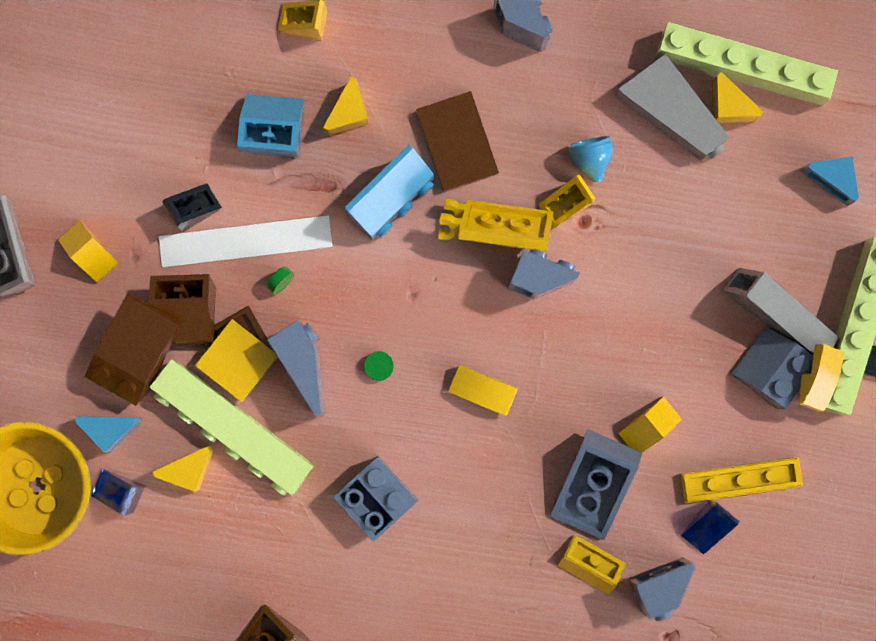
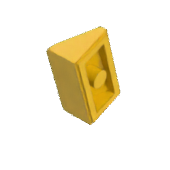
[558,534,626,594]

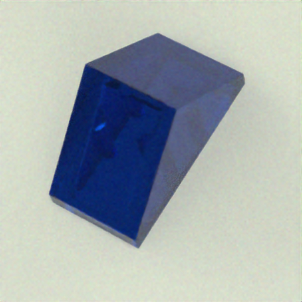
[91,469,145,516]
[681,500,740,554]

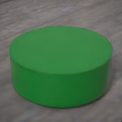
[266,266,295,295]
[364,351,394,381]

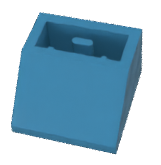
[237,94,304,157]

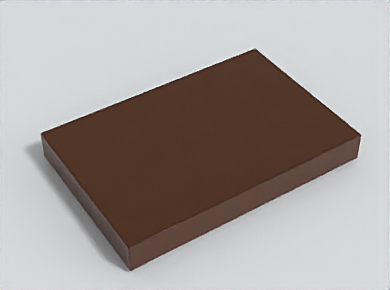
[416,91,499,192]

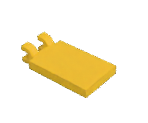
[438,199,554,252]

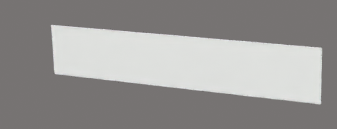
[159,215,333,268]

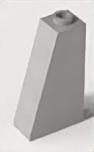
[615,54,729,160]
[722,268,840,356]

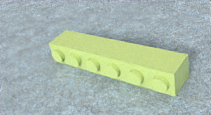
[655,22,838,106]
[825,236,876,416]
[150,359,315,496]

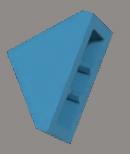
[801,156,859,206]
[75,416,141,453]

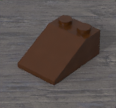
[84,293,181,406]

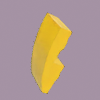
[799,344,844,412]
[448,364,518,415]

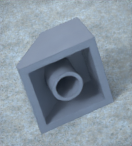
[731,327,813,409]
[629,557,695,621]

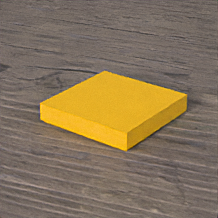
[195,319,278,402]

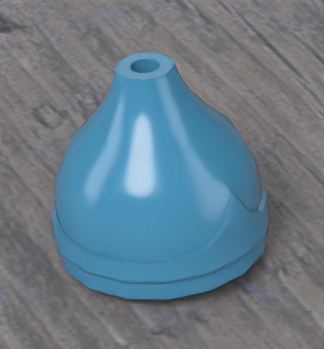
[568,136,613,183]

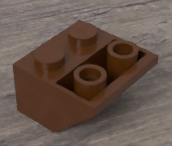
[148,274,216,344]

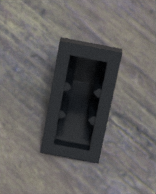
[162,183,222,232]

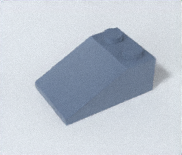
[268,320,325,417]
[550,429,642,540]

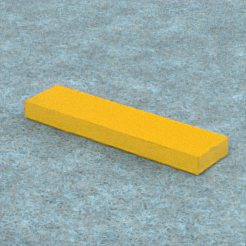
[680,457,803,503]

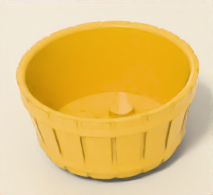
[0,422,91,555]

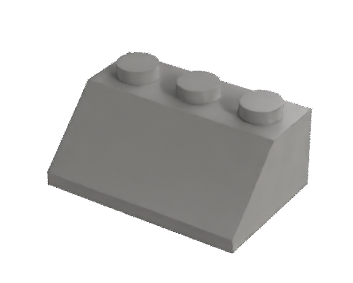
[0,195,35,296]

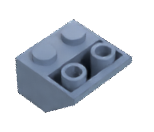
[493,0,552,52]
[508,249,580,299]
[333,456,418,542]

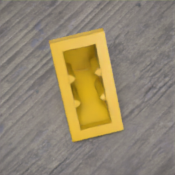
[278,0,327,40]
[712,72,764,123]
[323,77,369,136]
[538,174,596,229]
[58,220,120,283]
[618,396,682,452]
[153,446,213,492]

